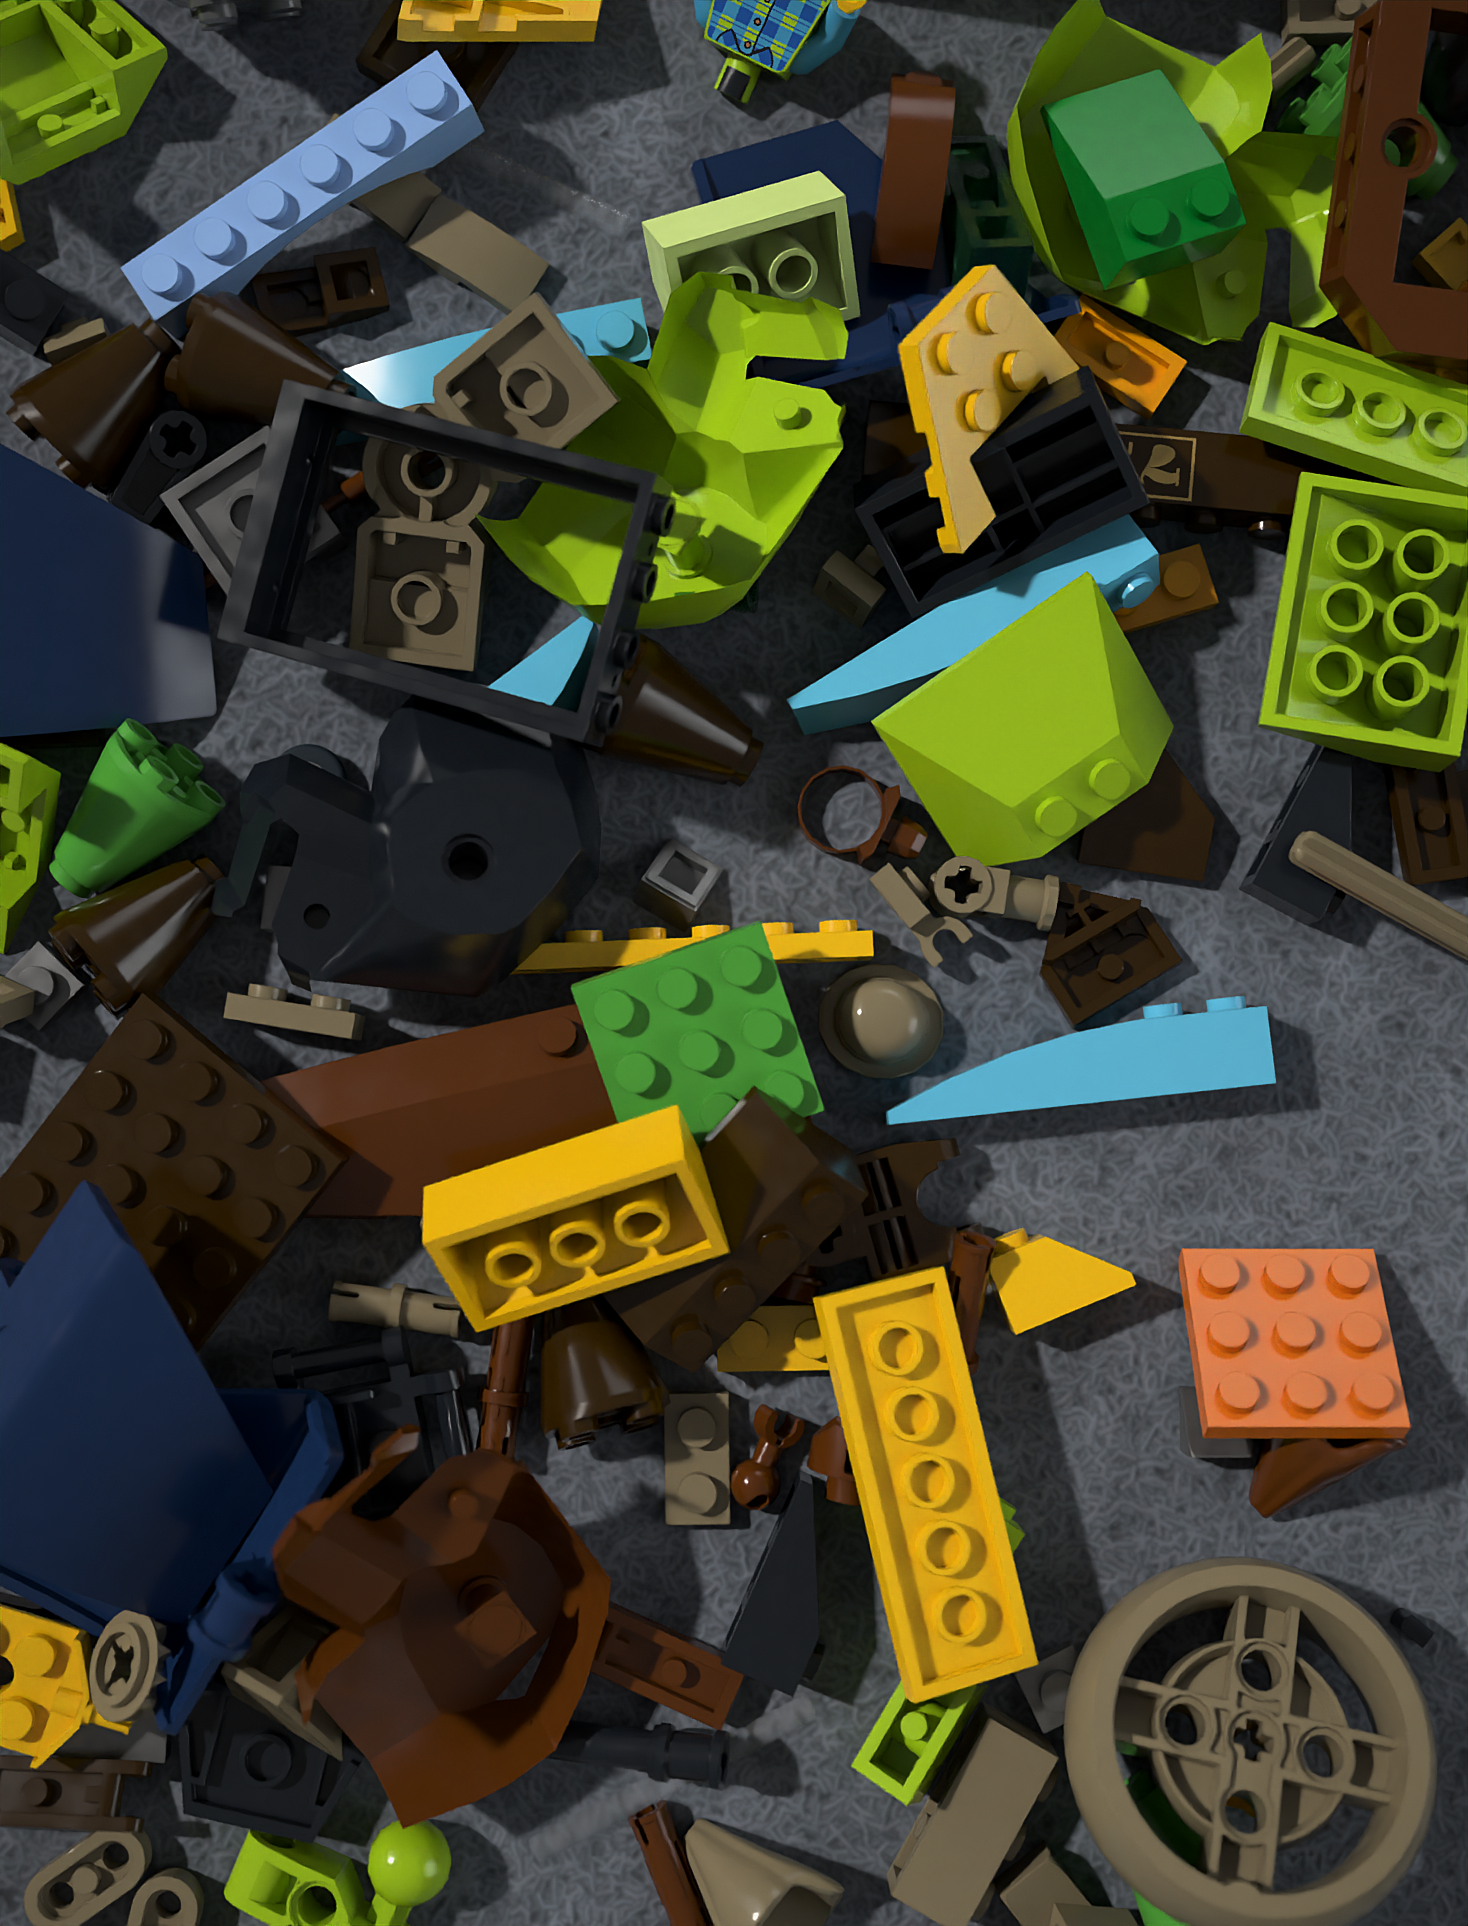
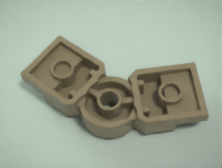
[349,292,620,672]

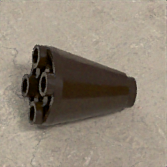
[164,291,357,434]
[6,317,182,490]
[576,632,764,787]
[47,853,225,1021]
[541,1293,671,1451]

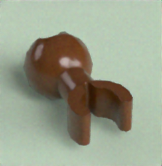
[730,1404,805,1510]

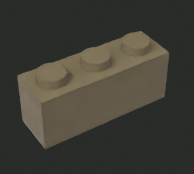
[887,1701,1059,1926]

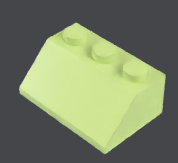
[642,171,861,321]

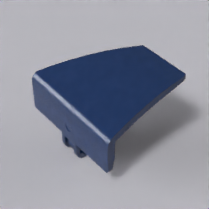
[691,120,1082,389]
[0,443,217,737]
[0,1180,274,1624]
[0,1388,344,1736]

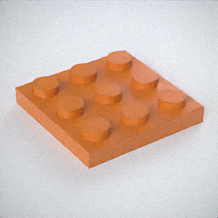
[1179,1248,1411,1439]

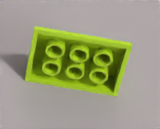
[1258,472,1468,772]

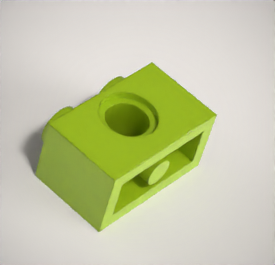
[851,1680,988,1806]

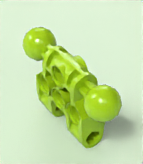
[223,1820,451,1926]

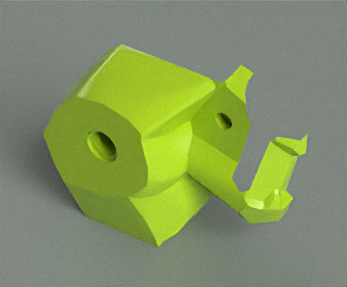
[1006,0,1339,345]
[473,271,848,629]

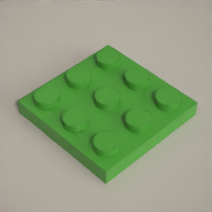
[571,920,824,1146]

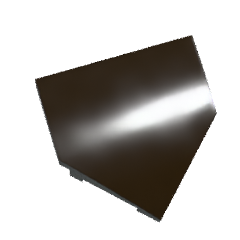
[1076,748,1215,882]
[1039,882,1183,1029]

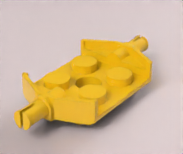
[0,1604,133,1769]

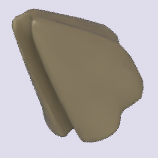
[682,1818,845,1926]

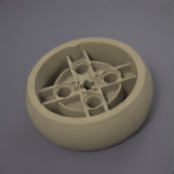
[1064,1556,1437,1926]

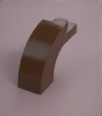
[870,71,956,270]

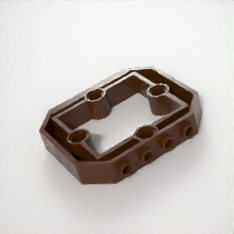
[1319,0,1468,371]

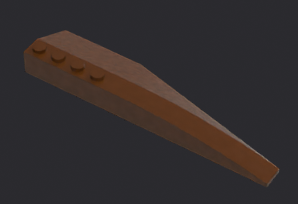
[259,959,813,1220]

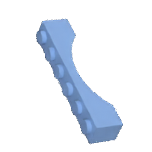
[120,50,485,339]

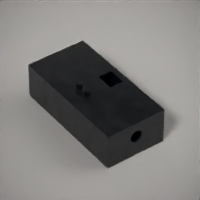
[853,365,1150,619]

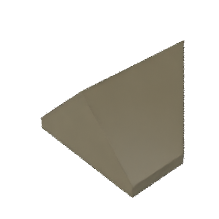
[221,1604,343,1762]

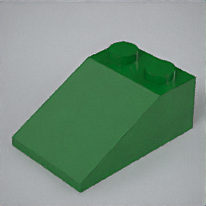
[1040,69,1247,291]

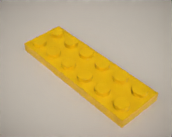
[813,1266,1038,1703]

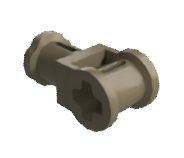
[927,856,1059,932]

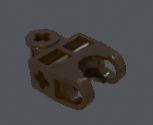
[804,1138,984,1283]

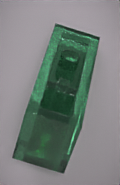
[941,135,1035,300]

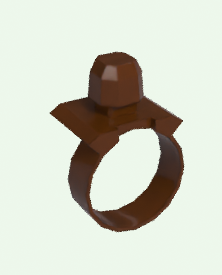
[797,765,928,866]

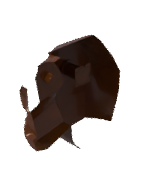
[272,1423,611,1829]

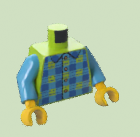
[694,0,869,105]

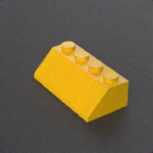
[423,1104,729,1333]

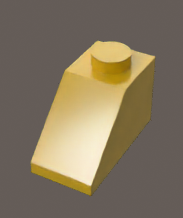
[988,1228,1136,1335]

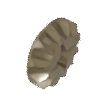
[89,1610,171,1722]

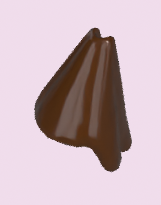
[1249,1436,1408,1519]

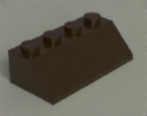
[601,1085,869,1373]

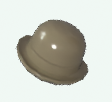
[818,964,944,1079]

